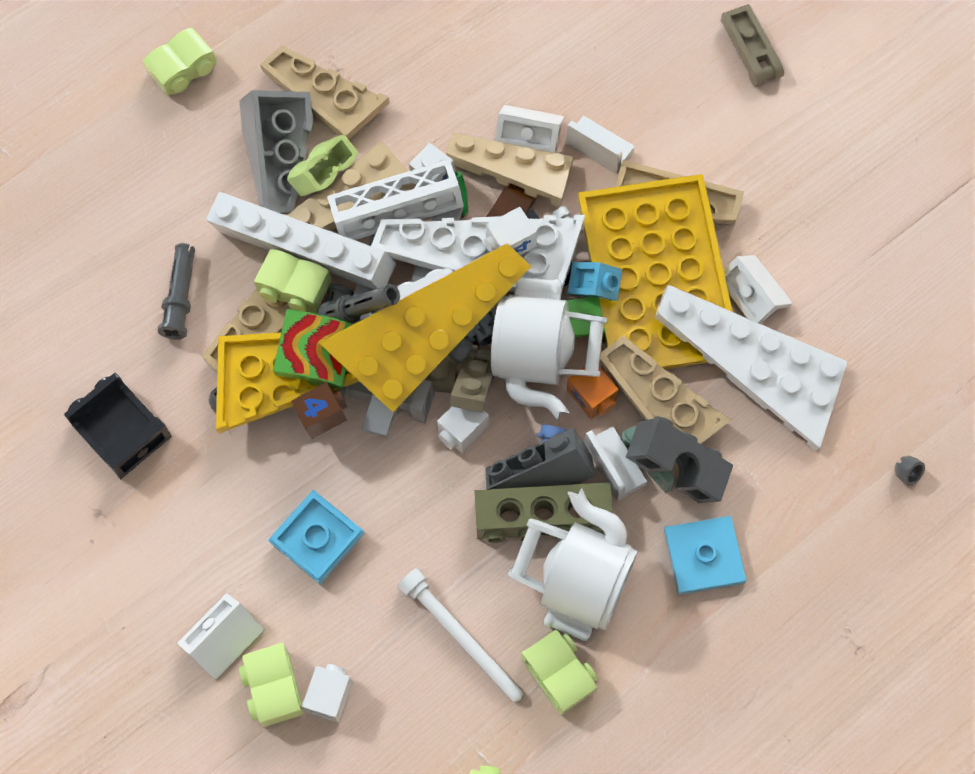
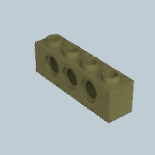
[474,482,613,543]

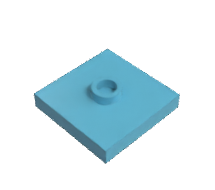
[268,490,365,585]
[664,516,747,595]

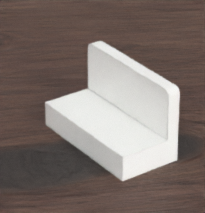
[495,105,564,153]
[566,115,635,174]
[724,255,792,324]
[584,427,647,501]
[177,593,264,679]

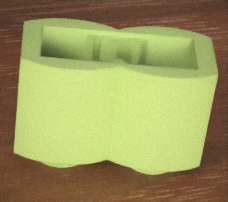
[143,27,217,96]
[287,135,358,196]
[254,249,332,313]
[521,629,598,715]
[239,643,304,727]

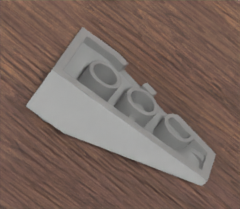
[239,90,313,214]

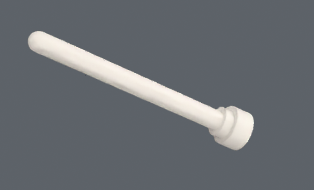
[397,568,523,702]

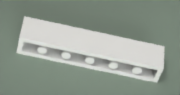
[206,192,396,290]

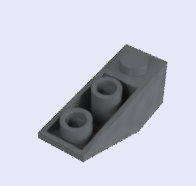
[485,428,595,490]

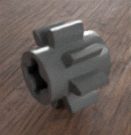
[465,308,496,346]

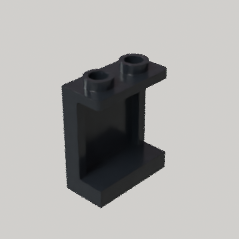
[64,372,172,480]

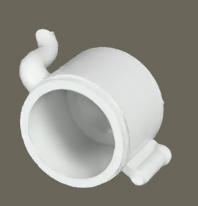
[491,277,607,421]
[508,488,638,641]

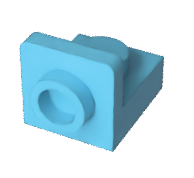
[567,262,622,301]

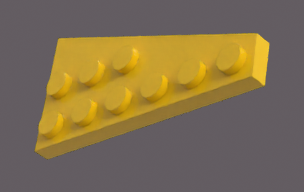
[319,243,531,412]
[216,332,359,434]

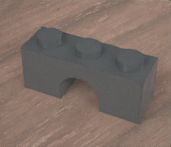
[626,416,733,503]

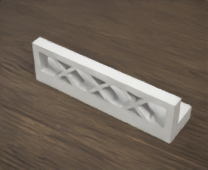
[327,159,464,240]

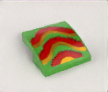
[273,309,353,389]

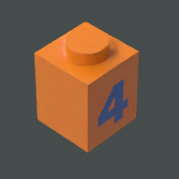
[567,366,619,419]

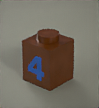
[291,382,348,439]

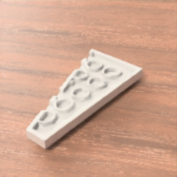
[371,215,585,293]
[655,285,848,451]

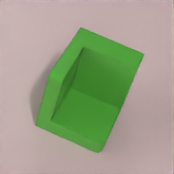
[566,297,605,343]

